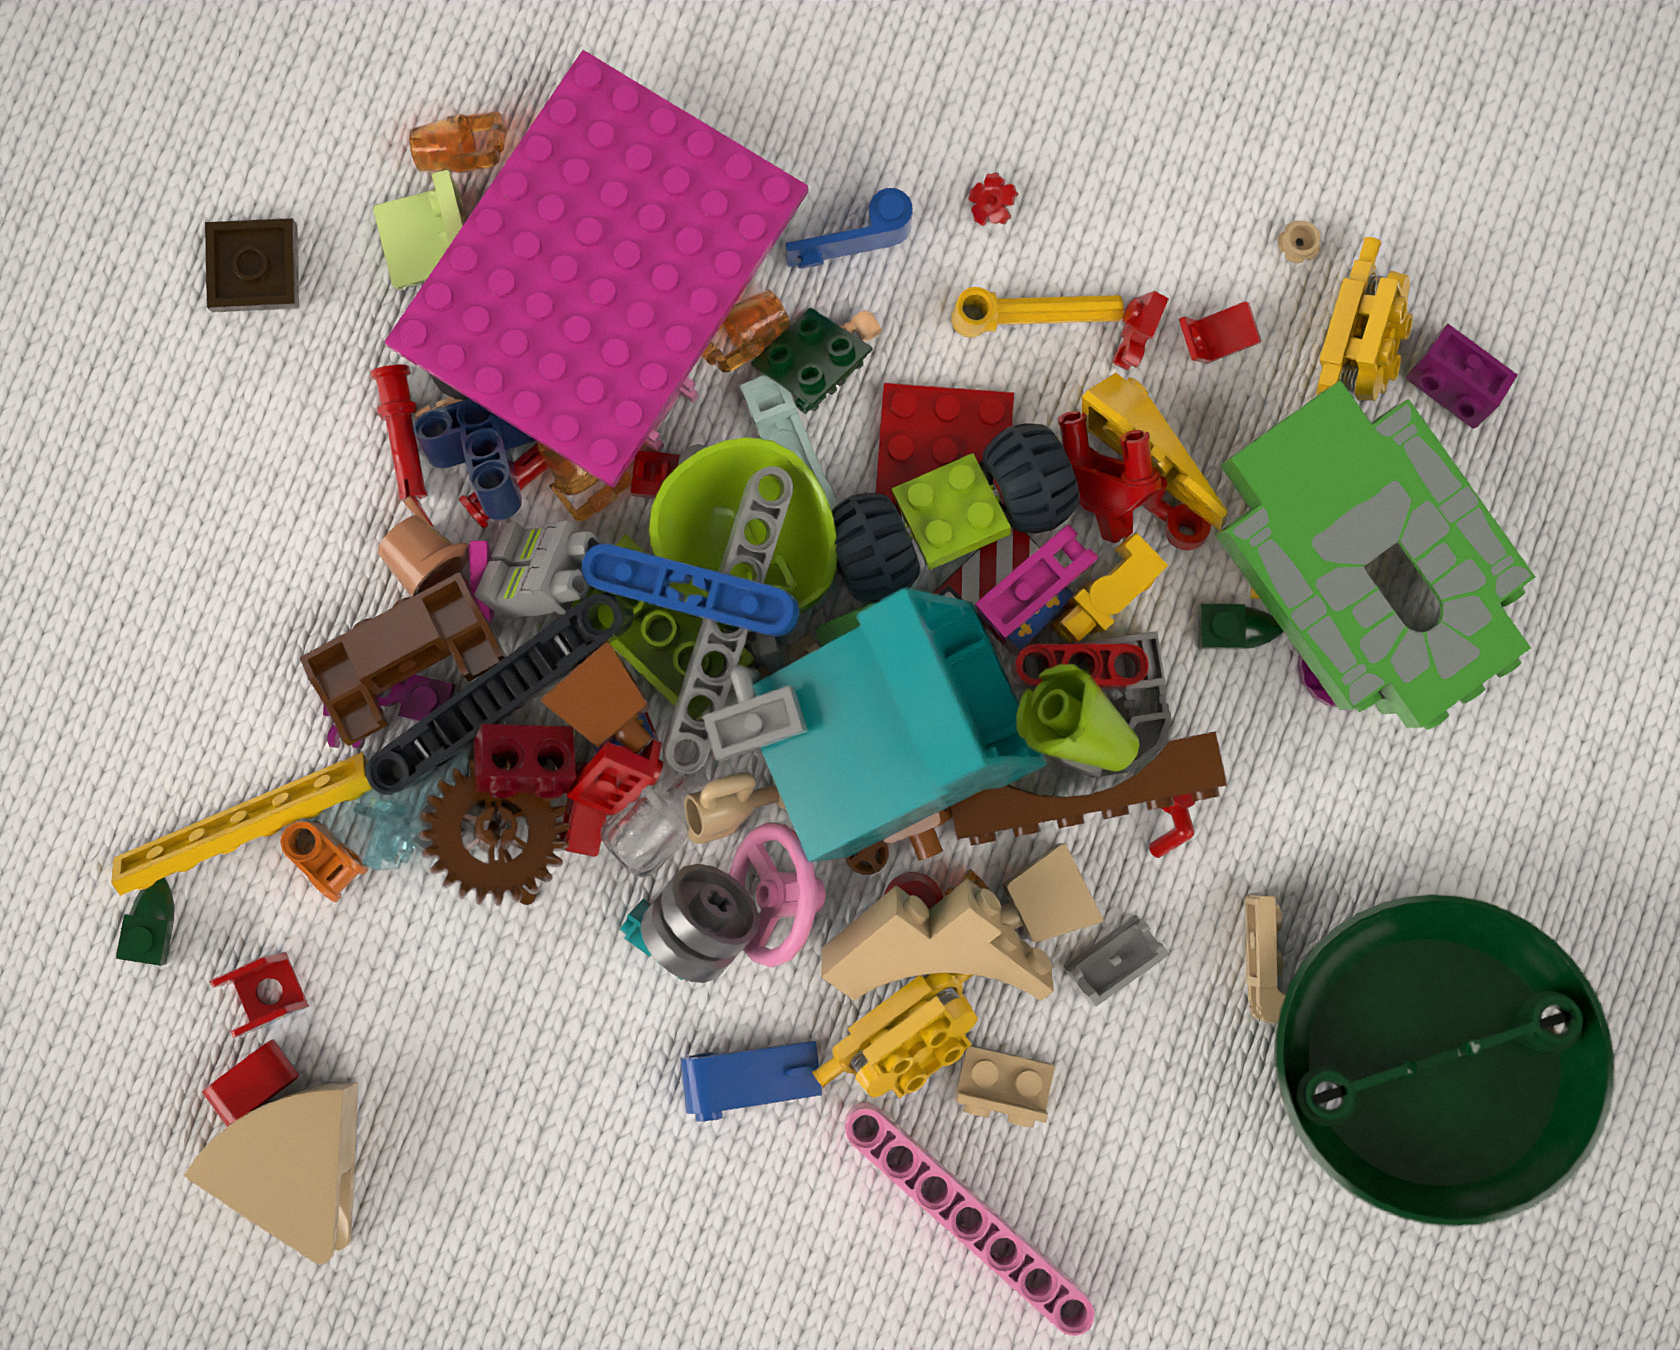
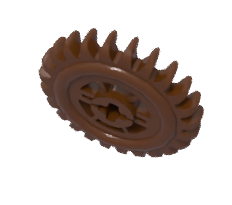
[418,758,570,906]

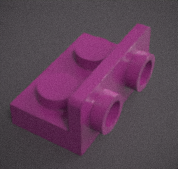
[1406,323,1518,429]

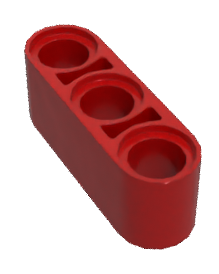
[1011,644,1149,689]

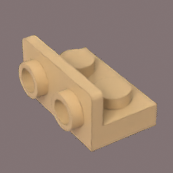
[955,1045,1055,1128]

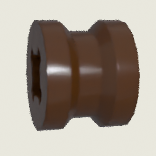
[845,840,889,875]

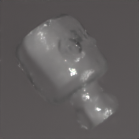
[600,773,703,878]

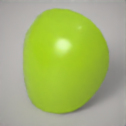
[649,437,838,632]

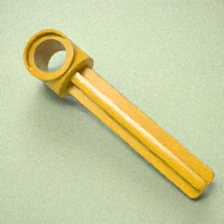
[951,287,1124,338]

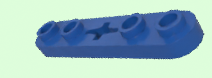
[581,544,799,636]

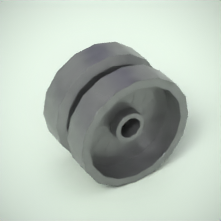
[641,863,760,983]

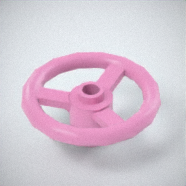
[729,822,826,968]

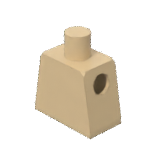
[1001,843,1104,942]

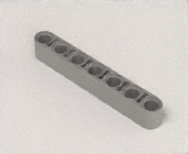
[662,467,793,774]

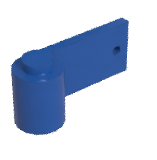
[785,188,913,269]
[680,1040,822,1122]

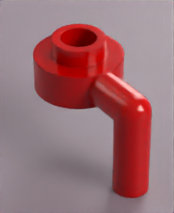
[1143,475,1211,551]
[1149,793,1196,858]

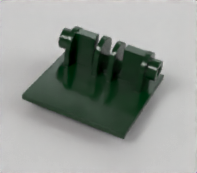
[751,307,873,414]

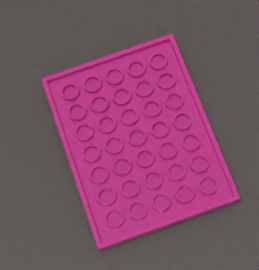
[384,50,809,488]

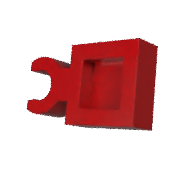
[1112,291,1169,371]

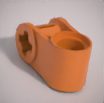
[280,820,369,903]

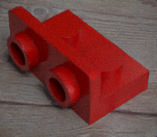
[567,739,663,817]

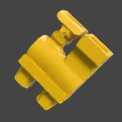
[1049,533,1168,644]

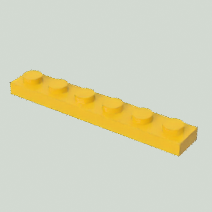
[111,752,372,896]

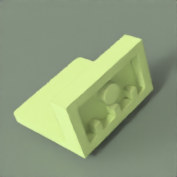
[373,170,466,289]

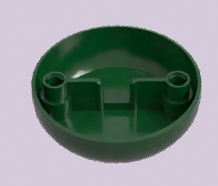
[1274,894,1615,1227]

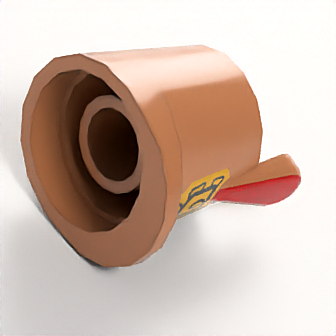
[377,495,469,597]

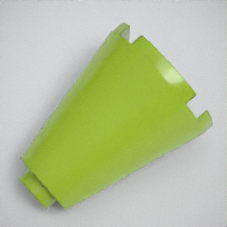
[1017,664,1139,772]

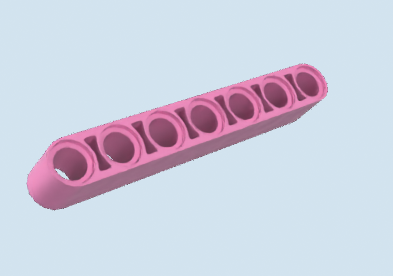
[845,1102,1095,1336]

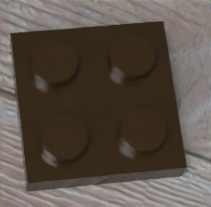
[205,218,299,312]

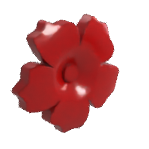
[968,172,1019,226]

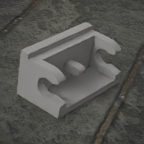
[1063,915,1170,1007]

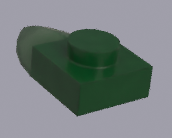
[1198,604,1284,650]
[116,877,175,966]

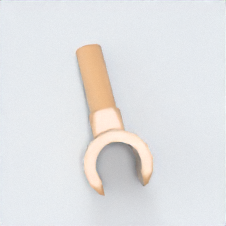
[840,311,882,342]

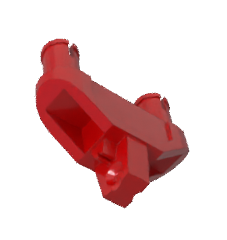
[1057,411,1162,544]

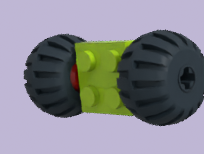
[832,423,1080,604]

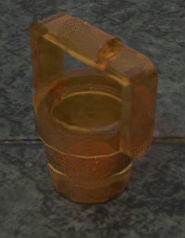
[409,112,507,173]
[701,289,790,373]
[537,442,631,521]

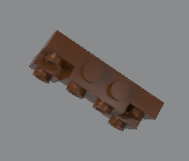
[299,572,506,746]

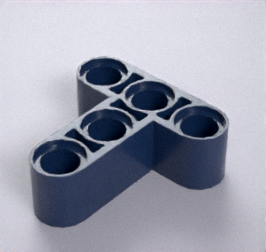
[413,398,537,520]

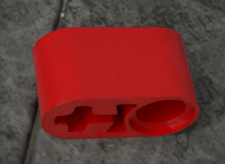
[202,1039,300,1127]

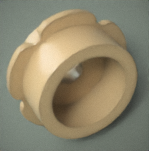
[1278,221,1320,263]

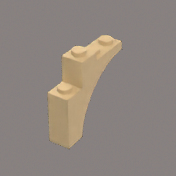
[821,879,1054,1001]

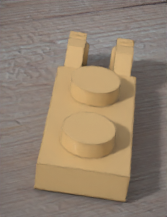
[1245,895,1285,1024]

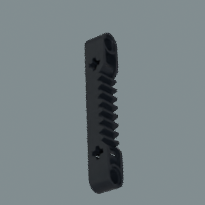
[366,592,634,795]

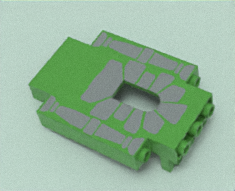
[1215,380,1535,730]

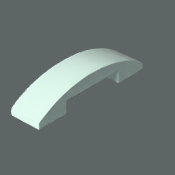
[740,375,838,511]

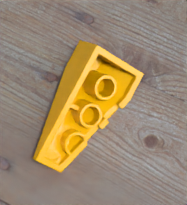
[1082,372,1228,531]

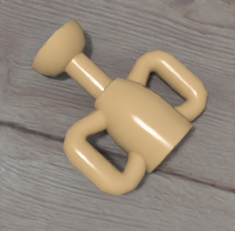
[684,773,786,844]

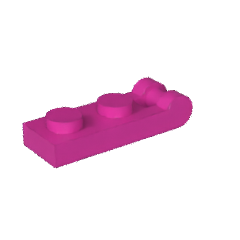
[974,525,1099,640]

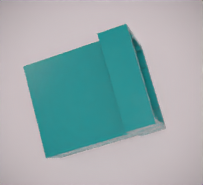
[753,588,1047,862]

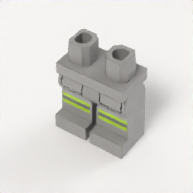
[474,520,604,619]

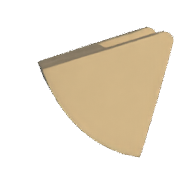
[183,1082,358,1264]

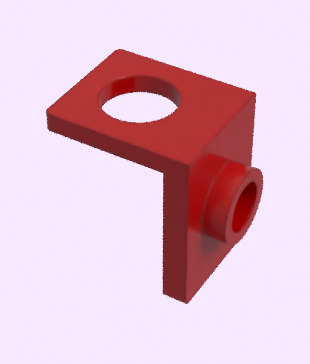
[1179,301,1262,364]

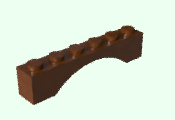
[950,731,1227,846]

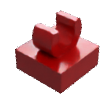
[631,450,680,498]

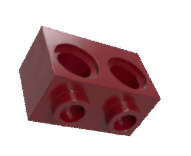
[474,724,576,799]

